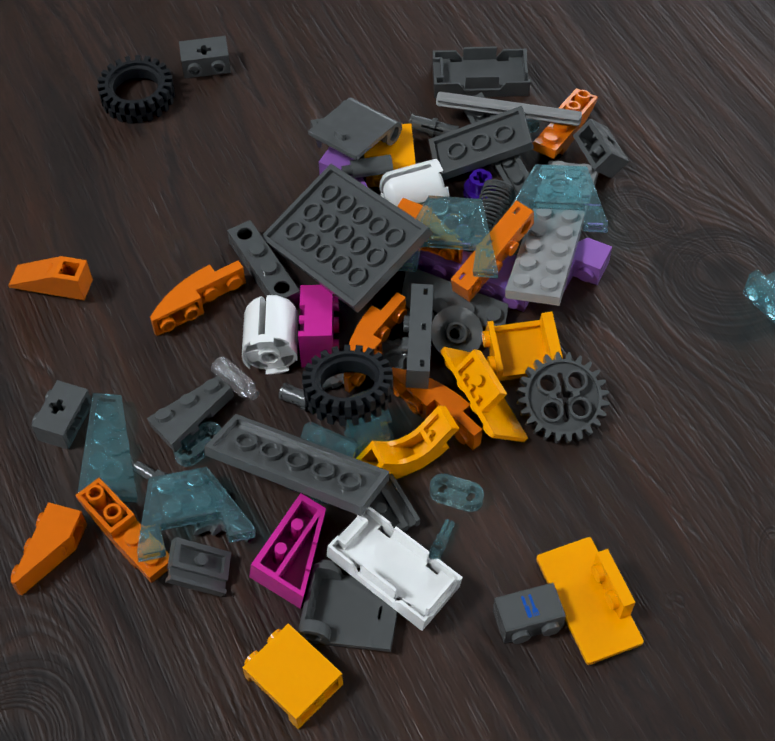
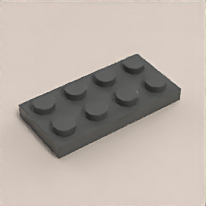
[429,106,534,181]

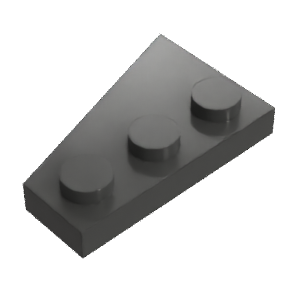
[147,376,234,453]

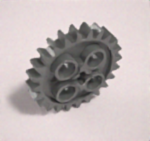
[516,352,609,444]

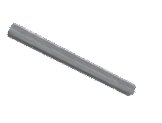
[436,91,582,126]

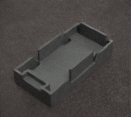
[432,46,530,98]

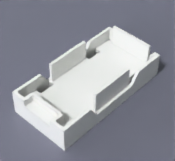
[327,506,463,631]

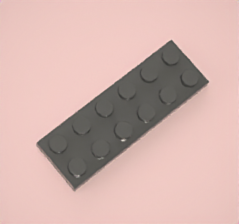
[204,414,390,516]

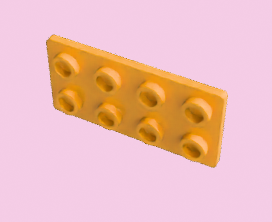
[440,347,528,442]
[536,537,644,665]

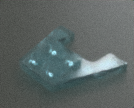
[510,164,608,233]
[399,195,498,278]
[137,467,256,562]

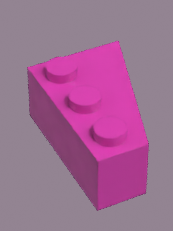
[298,285,339,367]
[249,493,326,609]

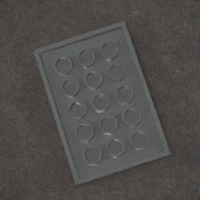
[262,164,433,313]

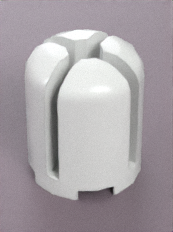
[379,159,450,212]
[242,295,299,375]

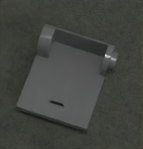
[308,98,402,161]
[298,560,400,652]

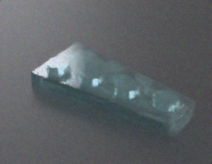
[78,393,137,503]

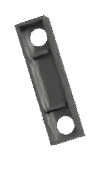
[227,220,300,306]
[402,283,433,389]

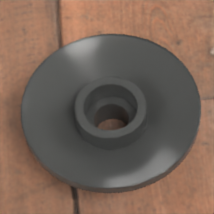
[431,306,483,355]

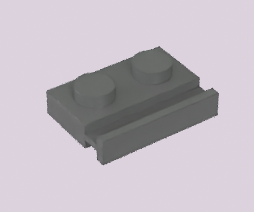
[370,473,420,538]
[165,537,231,597]

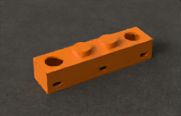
[451,200,534,302]

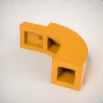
[356,405,459,479]

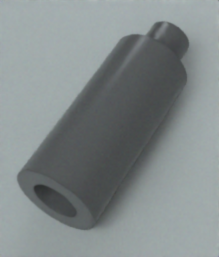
[341,154,393,179]

